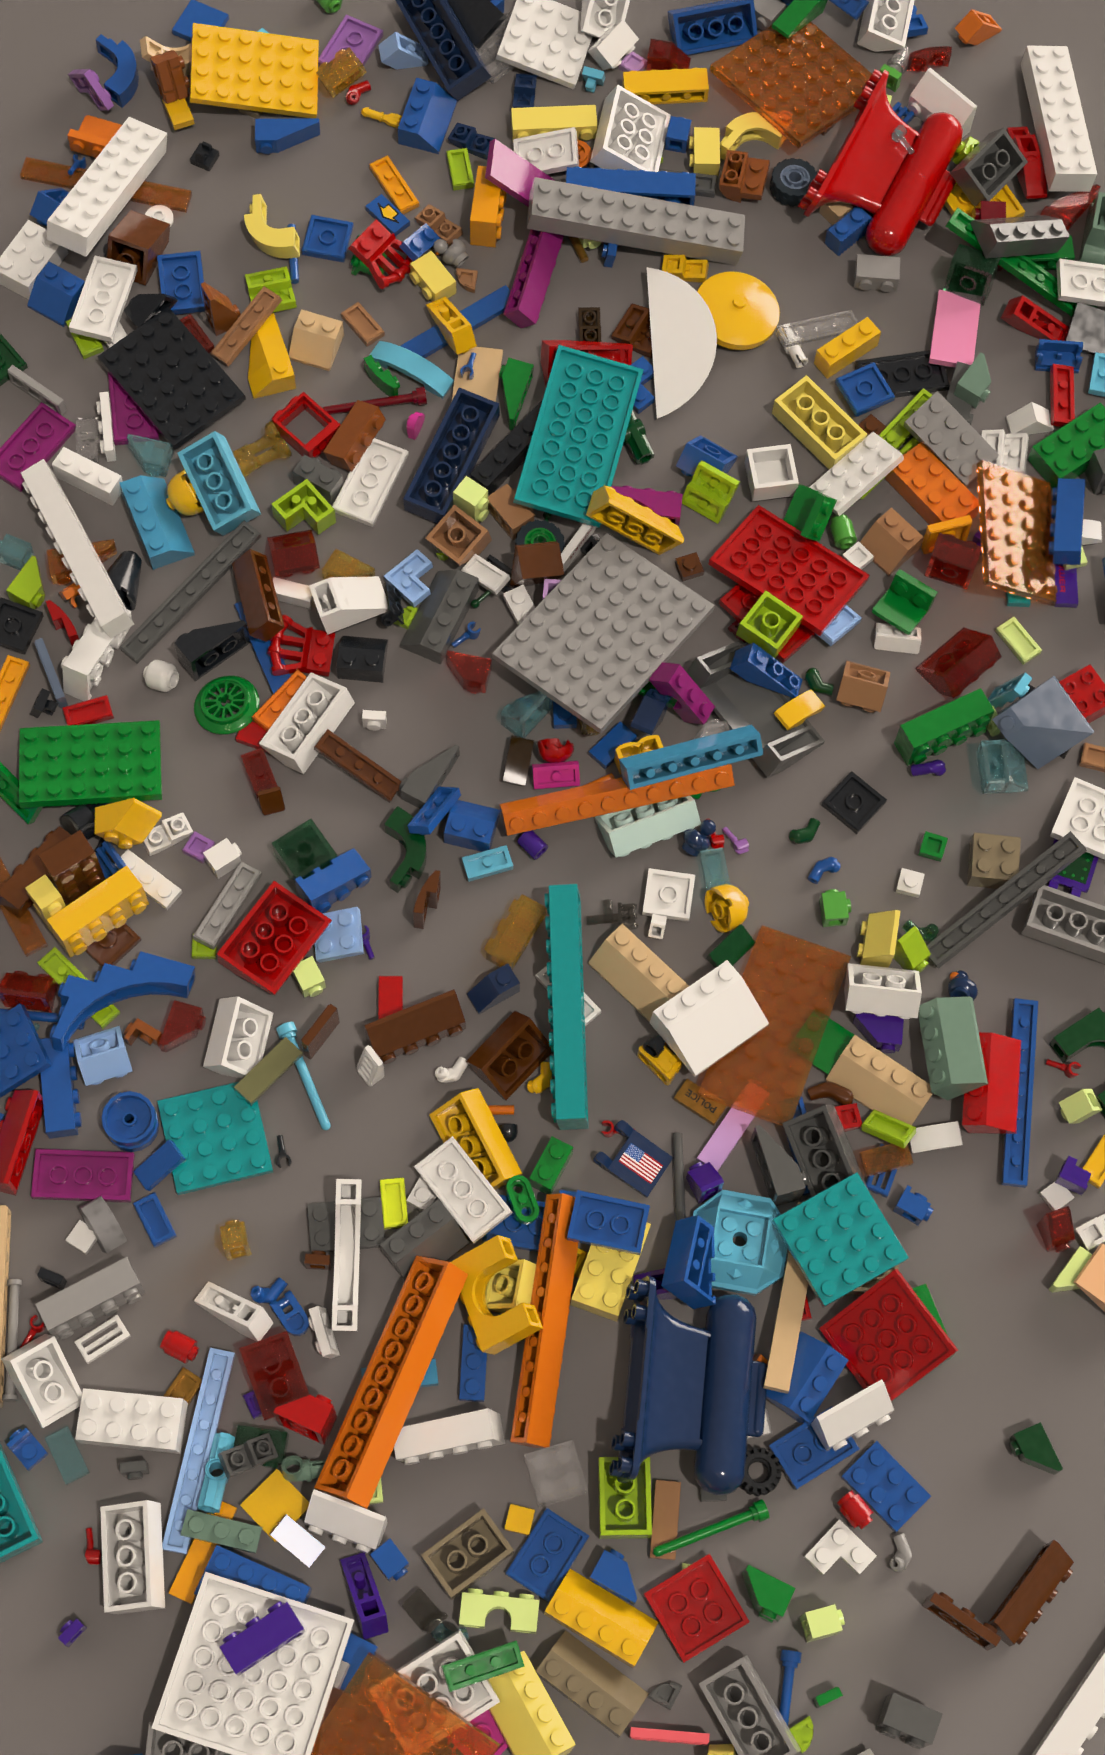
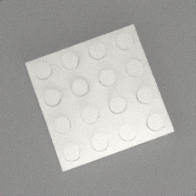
[496,0,593,89]

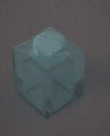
[0,533,34,571]

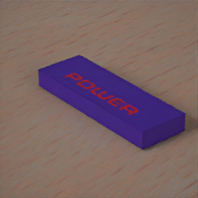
[1052,555,1078,608]

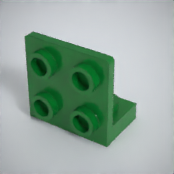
[872,569,938,635]

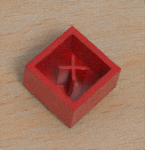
[1059,664,1105,723]

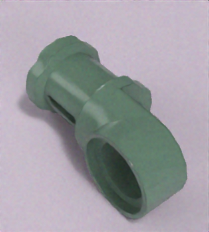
[281,1455,328,1482]

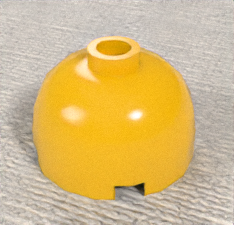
[166,469,204,516]
[704,884,749,933]

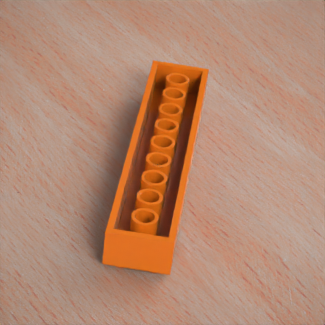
[314,1256,468,1509]

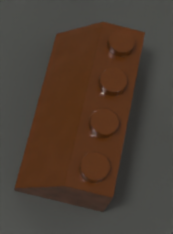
[364,989,466,1064]
[988,1540,1074,1647]

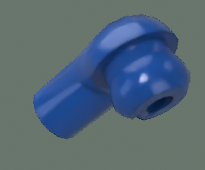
[807,857,841,884]

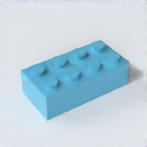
[177,431,261,536]

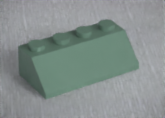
[918,996,988,1101]

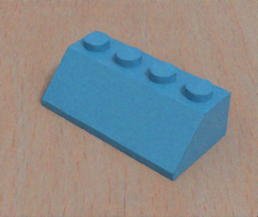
[119,475,195,570]

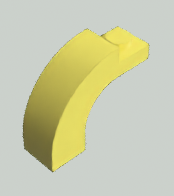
[720,112,792,161]
[244,194,300,259]

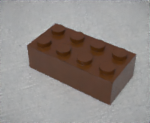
[38,830,106,906]

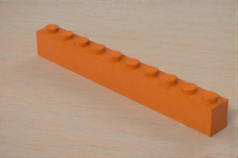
[500,764,735,836]
[510,1193,579,1448]

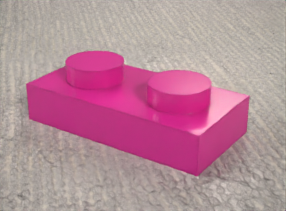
[532,761,580,789]

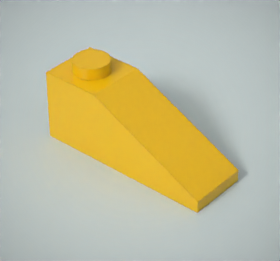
[426,296,477,355]

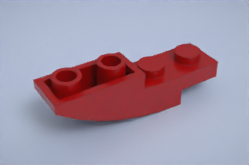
[1006,126,1047,199]

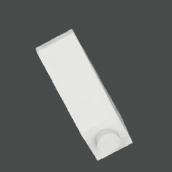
[194,1281,273,1343]

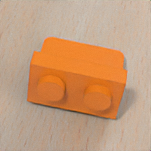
[67,115,122,158]

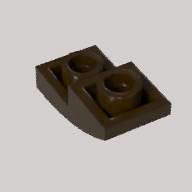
[578,307,601,342]
[502,735,534,786]

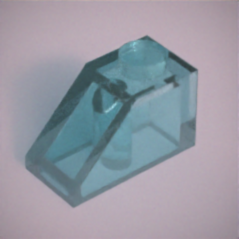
[127,434,173,477]

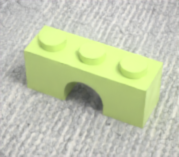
[459,1588,539,1634]

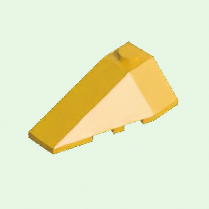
[248,313,296,399]

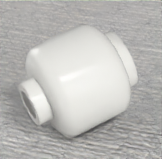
[143,660,179,692]

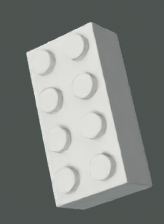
[75,1388,188,1454]
[100,1500,165,1614]

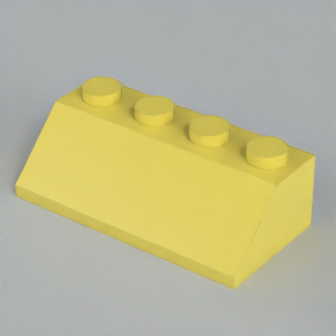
[488,1651,576,1755]

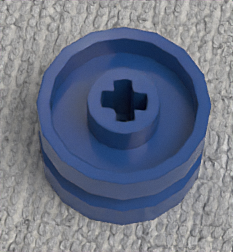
[102,1091,159,1152]

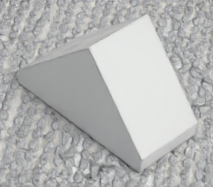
[1006,402,1054,435]

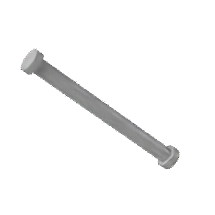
[2,1279,22,1402]

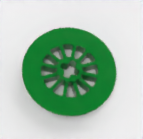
[194,675,260,734]

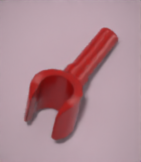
[706,818,725,849]
[1046,1059,1081,1078]
[601,1120,635,1138]
[20,1315,46,1348]
[85,1528,101,1565]

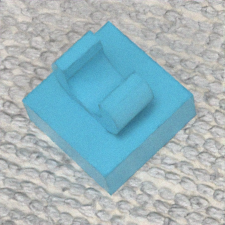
[582,66,606,93]

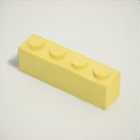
[511,105,597,141]

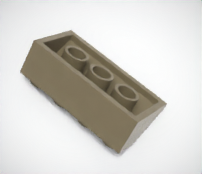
[536,1630,649,1738]

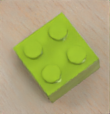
[736,591,803,658]

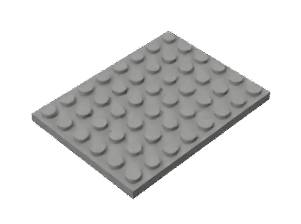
[492,533,715,734]

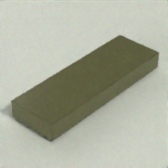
[234,1037,303,1106]

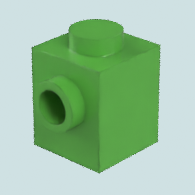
[819,889,851,927]

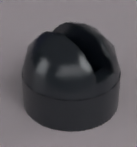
[498,1124,518,1142]

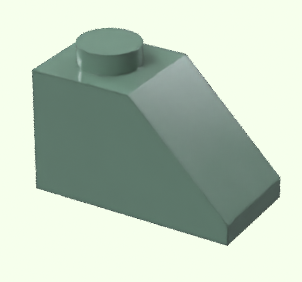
[954,352,991,408]

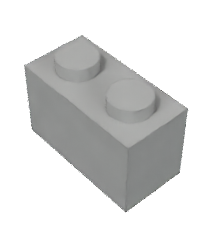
[854,254,900,292]

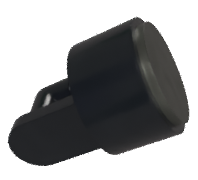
[62,803,111,841]

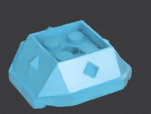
[693,1190,787,1296]

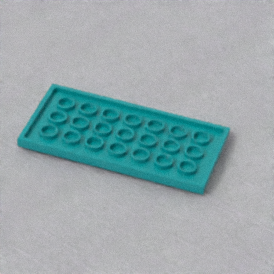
[513,345,644,528]

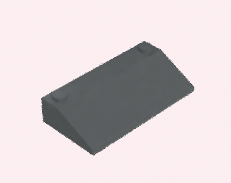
[687,640,825,778]

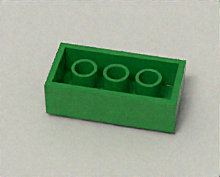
[1027,402,1105,489]
[894,688,995,766]

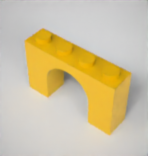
[450,1235,543,1355]

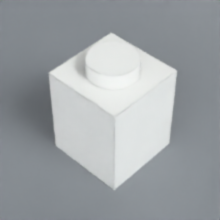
[203,838,242,879]

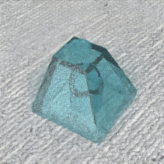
[501,691,552,738]

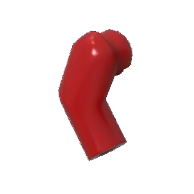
[346,80,371,105]

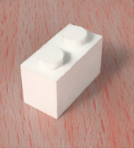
[588,20,639,70]

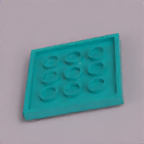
[157,1082,274,1195]
[772,1172,909,1307]

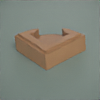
[456,268,478,293]

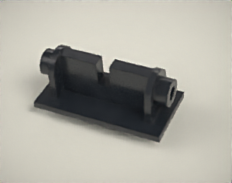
[380,582,404,626]

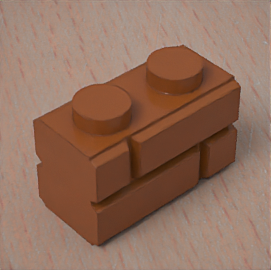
[150,50,190,104]

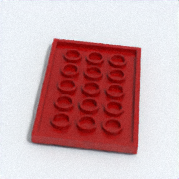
[708,505,870,636]

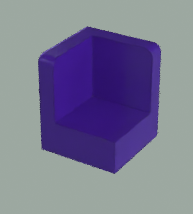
[1055,1156,1091,1196]

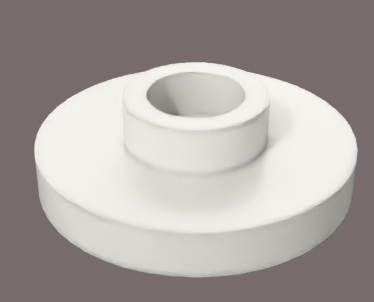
[145,205,174,227]

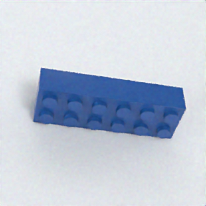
[566,167,696,206]

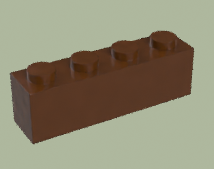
[232,549,285,642]
[0,826,71,918]

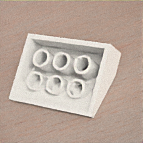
[590,85,671,172]
[650,960,769,1077]
[369,1629,500,1755]

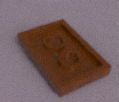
[922,1592,1001,1651]

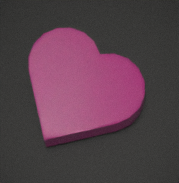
[406,412,425,440]

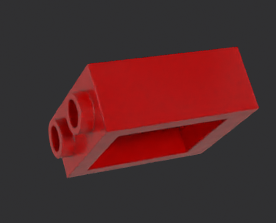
[272,392,341,458]

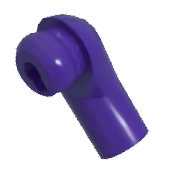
[911,759,946,776]

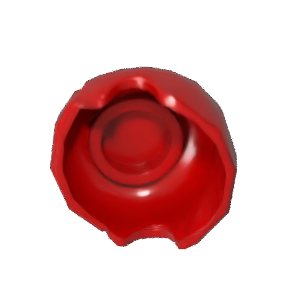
[537,738,574,763]

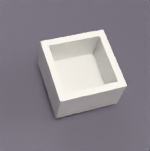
[744,444,799,501]

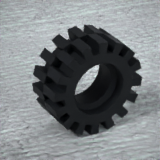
[740,1448,782,1496]

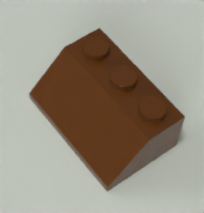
[466,1011,552,1101]

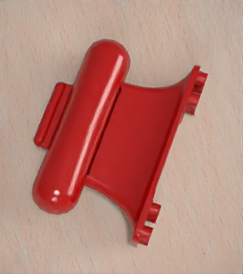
[798,69,963,256]

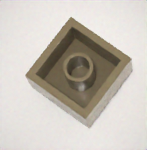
[967,832,1021,889]

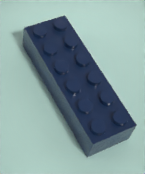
[396,0,492,101]
[403,387,500,524]

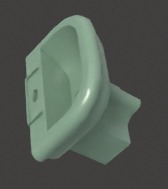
[1079,192,1105,265]

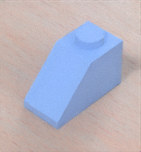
[378,32,429,70]

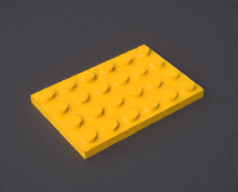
[190,23,319,118]

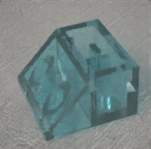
[976,739,1029,794]

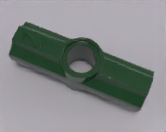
[623,410,654,465]

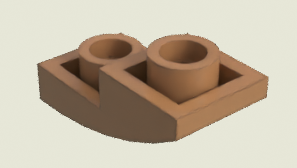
[415,204,463,247]

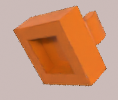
[59,583,84,608]

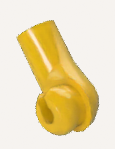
[527,1062,552,1094]

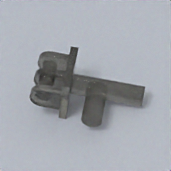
[587,899,638,930]

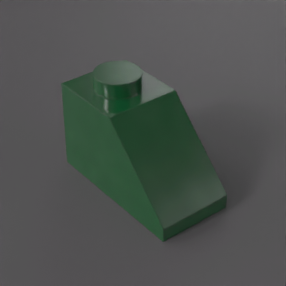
[1009,1422,1063,1475]

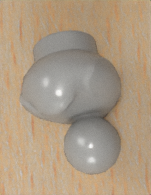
[433,239,469,268]

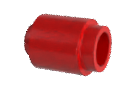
[160,1330,199,1364]
[837,1490,874,1530]

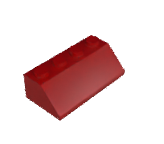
[962,1032,1022,1134]
[0,1090,44,1196]

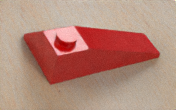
[541,340,633,387]

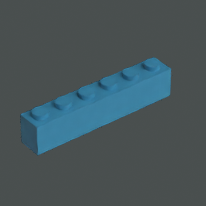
[619,725,763,790]

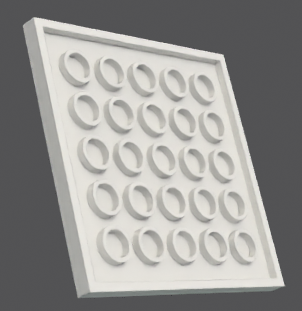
[152,1572,355,1755]

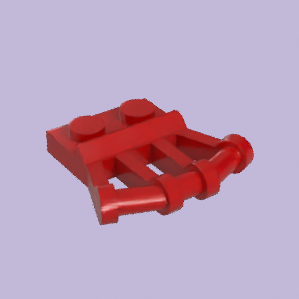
[348,219,413,289]
[267,615,335,677]

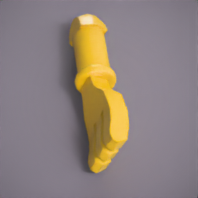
[361,107,402,129]

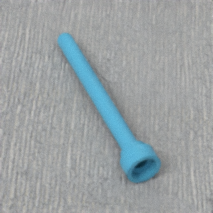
[276,1021,331,1130]

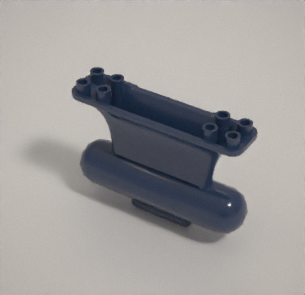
[609,1276,767,1495]

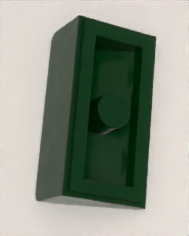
[706,924,756,968]

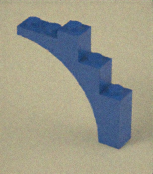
[50,951,195,1052]

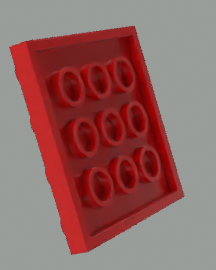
[819,1269,958,1402]

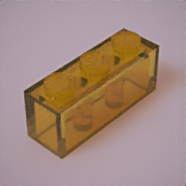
[484,894,547,970]

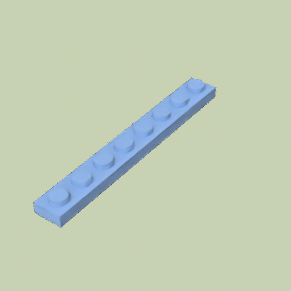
[162,1348,235,1555]

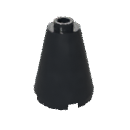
[106,551,142,611]

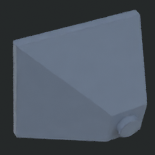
[992,676,1094,769]

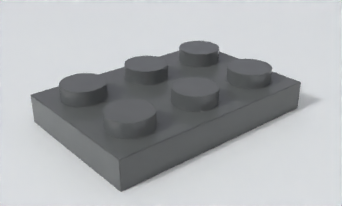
[307,1197,385,1253]

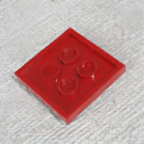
[643,1553,750,1663]

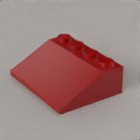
[217,881,332,996]

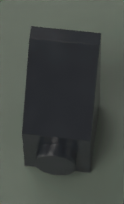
[124,294,178,327]

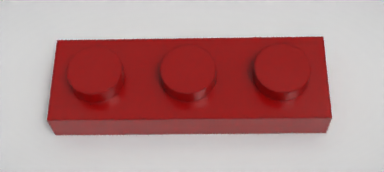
[1050,363,1075,427]

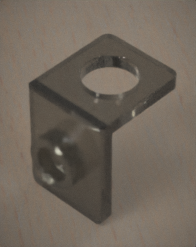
[401,1589,448,1634]

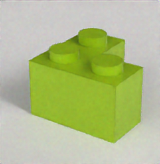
[271,479,336,535]

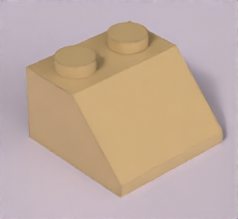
[289,309,344,371]

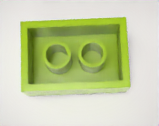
[598,1457,652,1539]

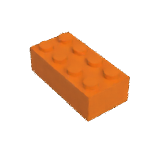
[885,442,981,525]

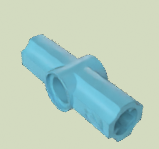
[198,1432,236,1514]

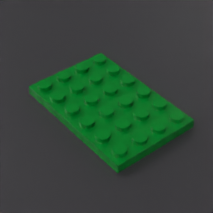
[19,720,162,808]

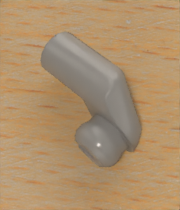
[890,1533,912,1572]

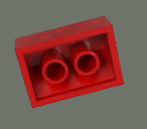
[273,1394,337,1445]

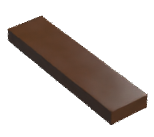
[314,729,402,803]

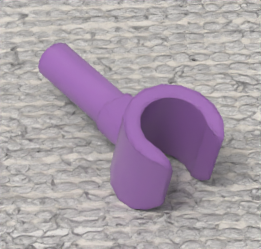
[722,827,749,854]

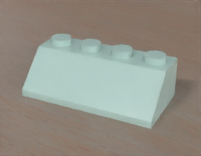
[595,796,701,857]

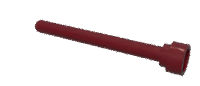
[323,387,427,415]

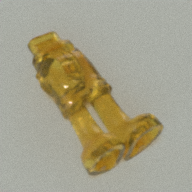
[232,421,292,477]

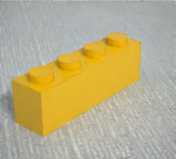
[622,68,709,105]

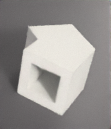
[648,914,667,939]

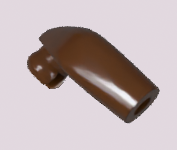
[807,1081,854,1105]

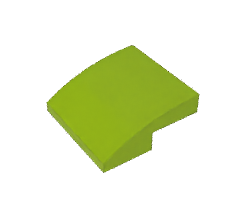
[245,266,297,312]
[682,460,740,524]

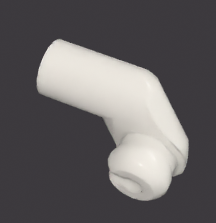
[435,1057,468,1083]

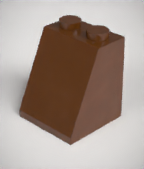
[107,210,170,286]

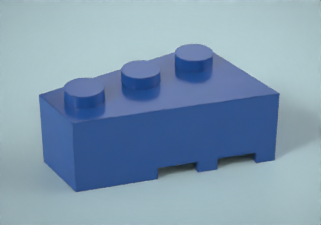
[295,848,371,913]
[661,1215,716,1309]

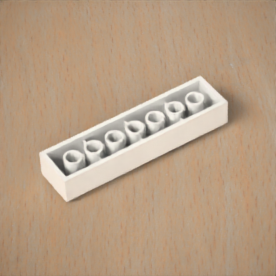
[1021,46,1097,192]
[47,117,167,257]

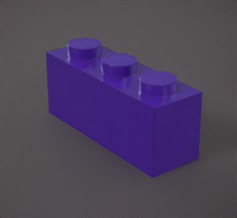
[220,1601,305,1676]

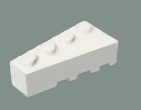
[61,610,131,701]
[394,1408,505,1465]

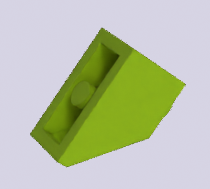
[6,555,45,609]
[893,926,931,973]

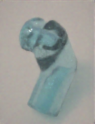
[431,1622,470,1642]

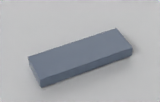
[34,638,68,708]

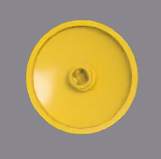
[697,272,780,350]

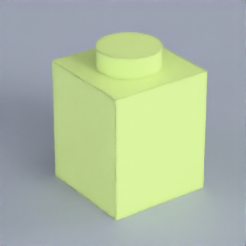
[292,956,326,998]
[1059,1089,1102,1124]

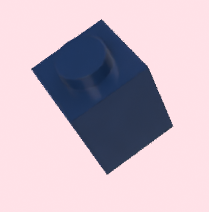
[631,688,671,735]
[467,963,520,1014]

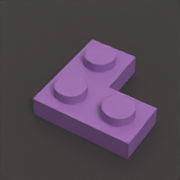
[68,69,114,111]

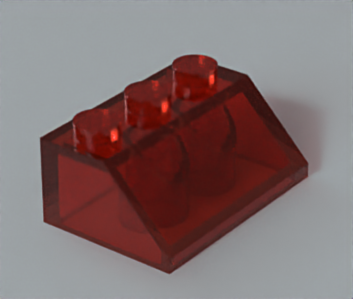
[916,627,1002,698]

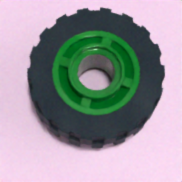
[515,520,565,553]

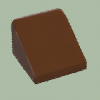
[257,786,285,816]

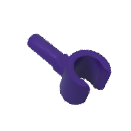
[362,925,375,960]

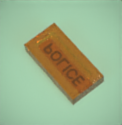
[859,1144,914,1177]

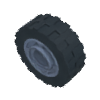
[770,158,817,207]

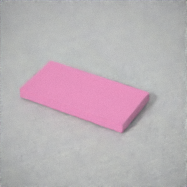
[929,290,981,368]

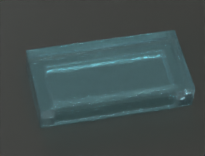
[45,1427,90,1485]

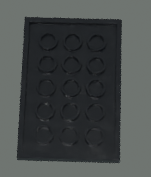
[97,307,246,450]

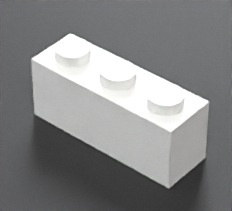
[52,447,123,506]

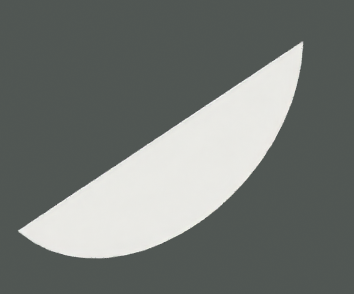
[647,267,717,419]

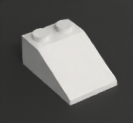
[581,0,630,38]
[1,1334,82,1428]

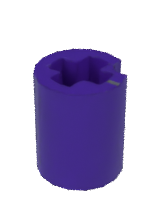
[517,830,548,860]

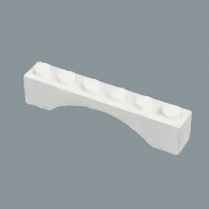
[332,1179,362,1331]

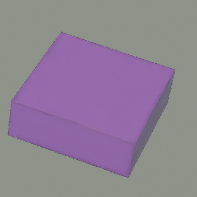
[182,831,215,864]

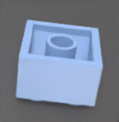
[73,1026,133,1086]

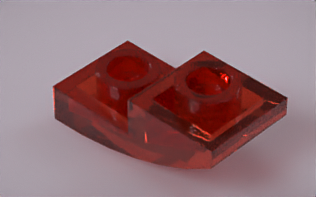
[907,46,952,72]

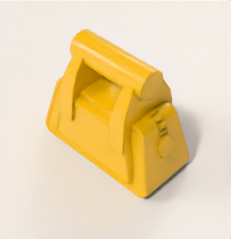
[637,1042,682,1086]

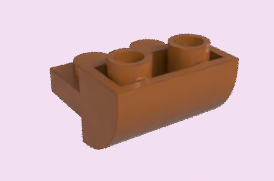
[719,150,770,203]

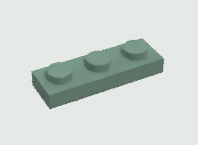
[181,1509,262,1554]

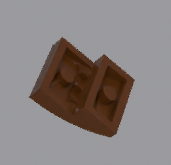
[611,303,653,358]
[413,870,441,929]

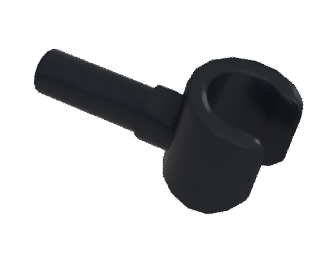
[277,1135,292,1168]

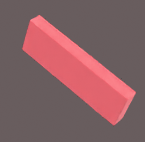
[629,1727,710,1746]

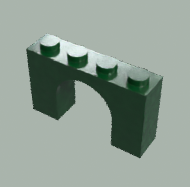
[1049,1007,1105,1118]

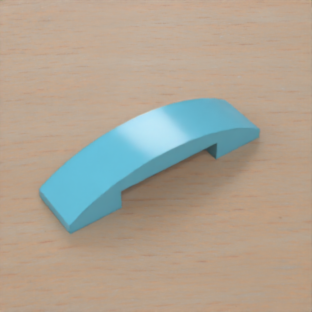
[369,341,454,399]

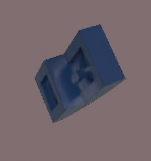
[512,74,537,108]

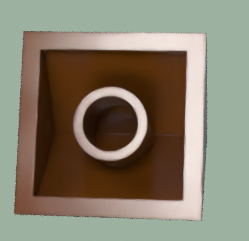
[510,541,564,586]

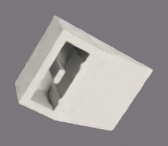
[309,576,389,635]

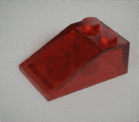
[239,1331,310,1421]

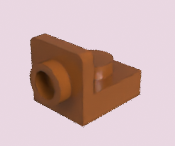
[124,1018,164,1046]

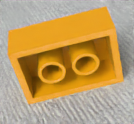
[470,166,507,248]

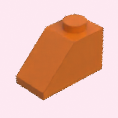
[955,9,1002,45]

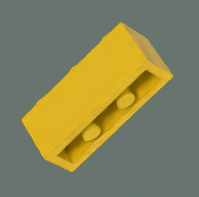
[814,317,881,379]

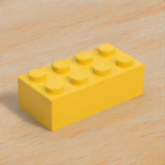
[47,865,149,958]

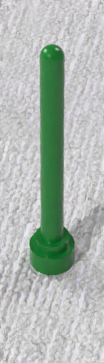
[653,1499,770,1557]

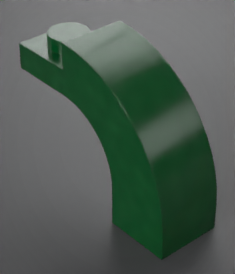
[384,806,427,893]

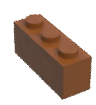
[323,400,386,472]

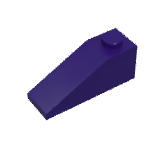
[340,1553,389,1640]

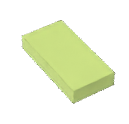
[995,617,1042,665]

